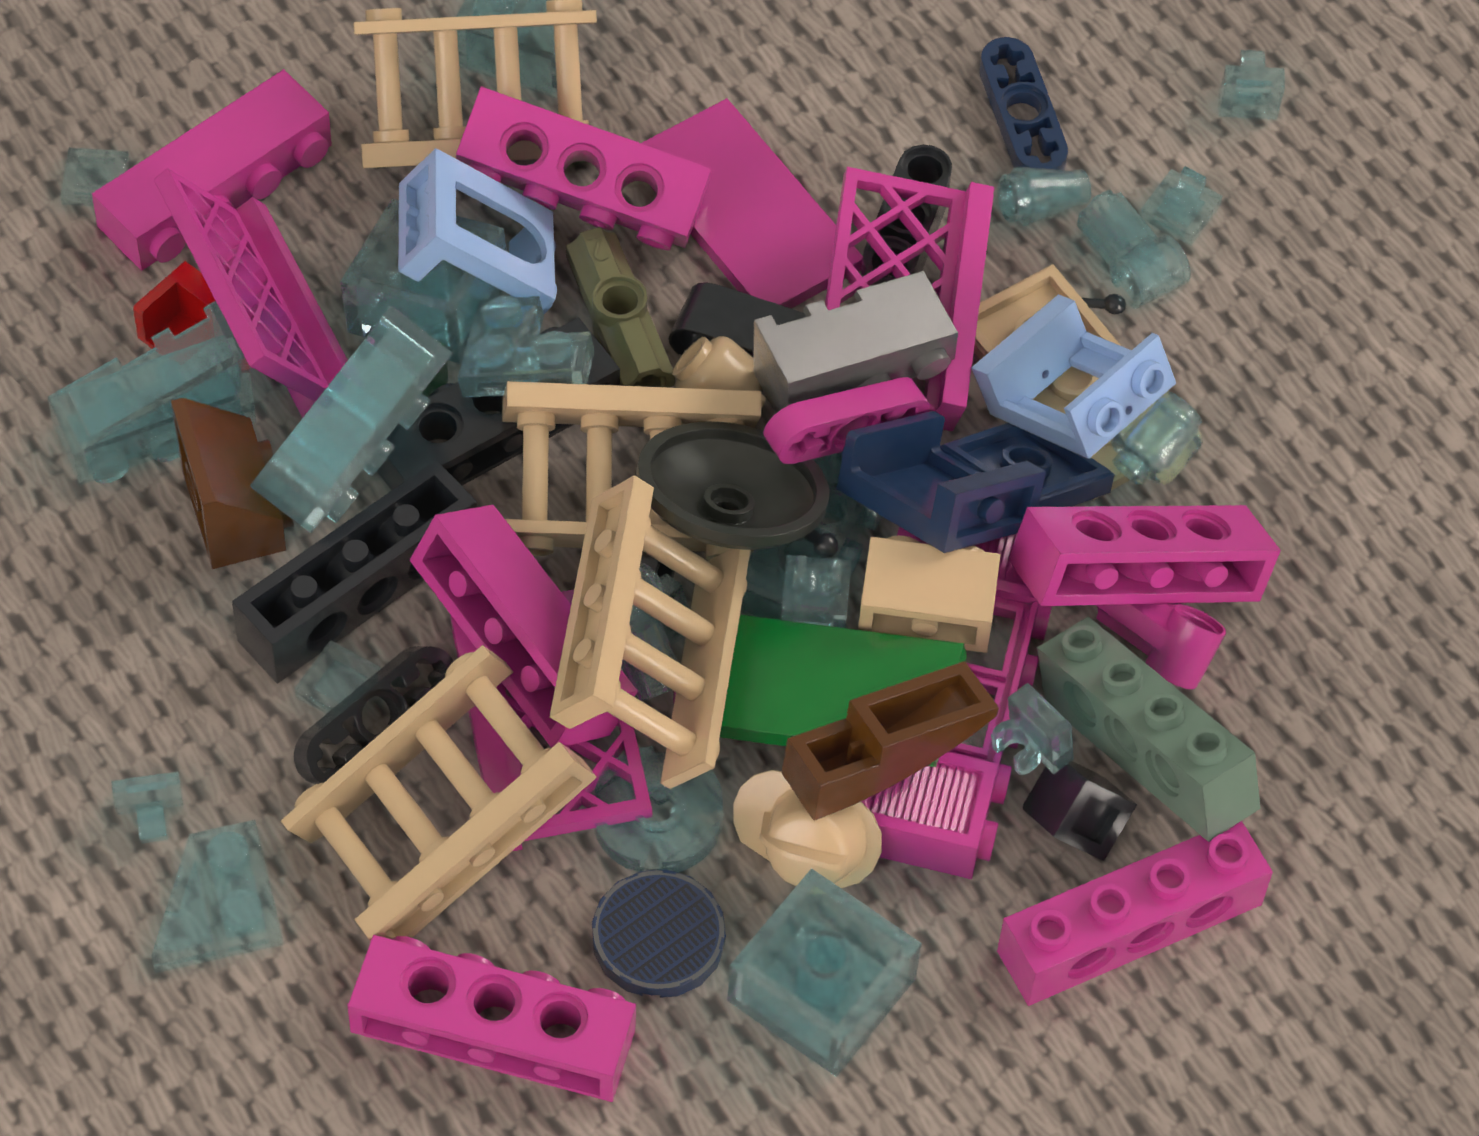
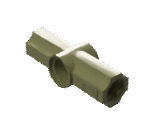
[566,227,675,388]

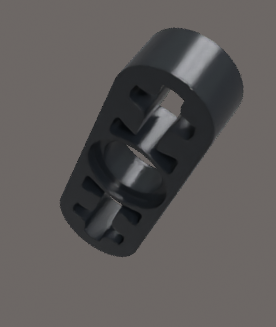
[294,646,454,784]

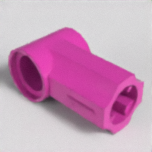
[1096,603,1226,690]

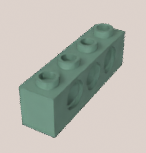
[1037,616,1261,842]

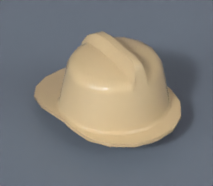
[733,770,882,890]

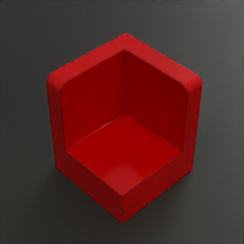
[133,261,230,369]

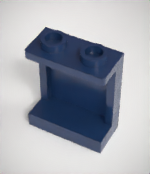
[837,411,1046,553]

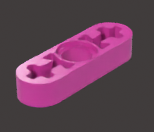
[763,377,930,464]

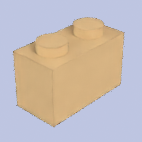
[858,536,1000,653]

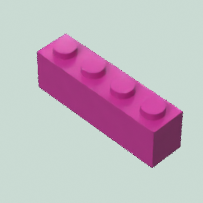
[92,69,332,271]
[410,504,638,748]

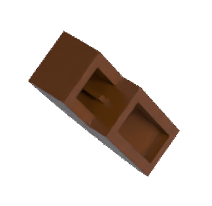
[781,661,999,821]

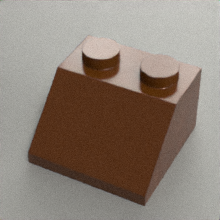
[171,398,294,569]

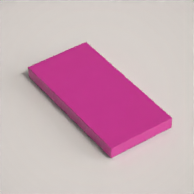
[642,98,863,308]

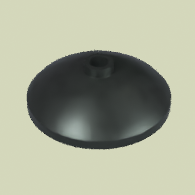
[636,422,829,550]

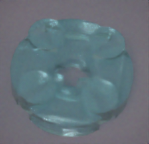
[594,747,724,873]

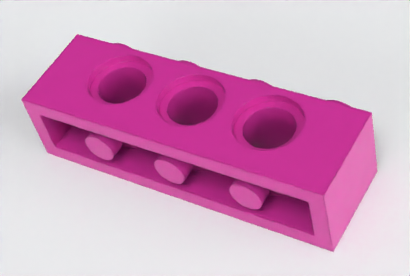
[456,87,712,251]
[1008,505,1281,606]
[997,821,1273,1006]
[348,935,636,1102]

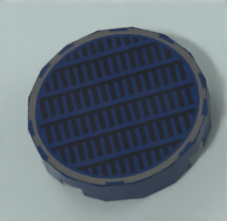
[592,869,726,998]

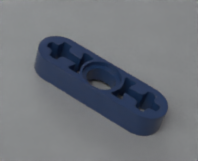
[979,37,1068,184]

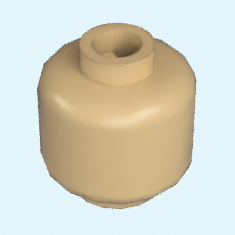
[672,336,766,408]

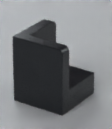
[1023,752,1137,861]

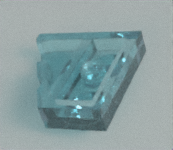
[151,820,283,973]

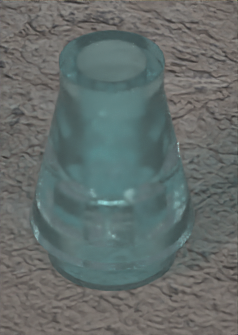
[997,167,1091,226]

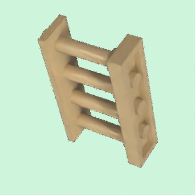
[354,0,597,168]
[502,381,761,560]
[550,475,750,789]
[281,645,597,940]

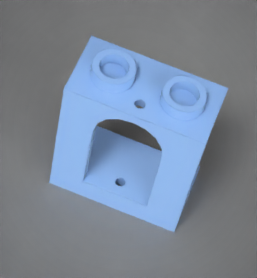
[398,148,557,333]
[971,294,1176,459]

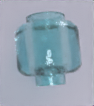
[1110,391,1203,485]

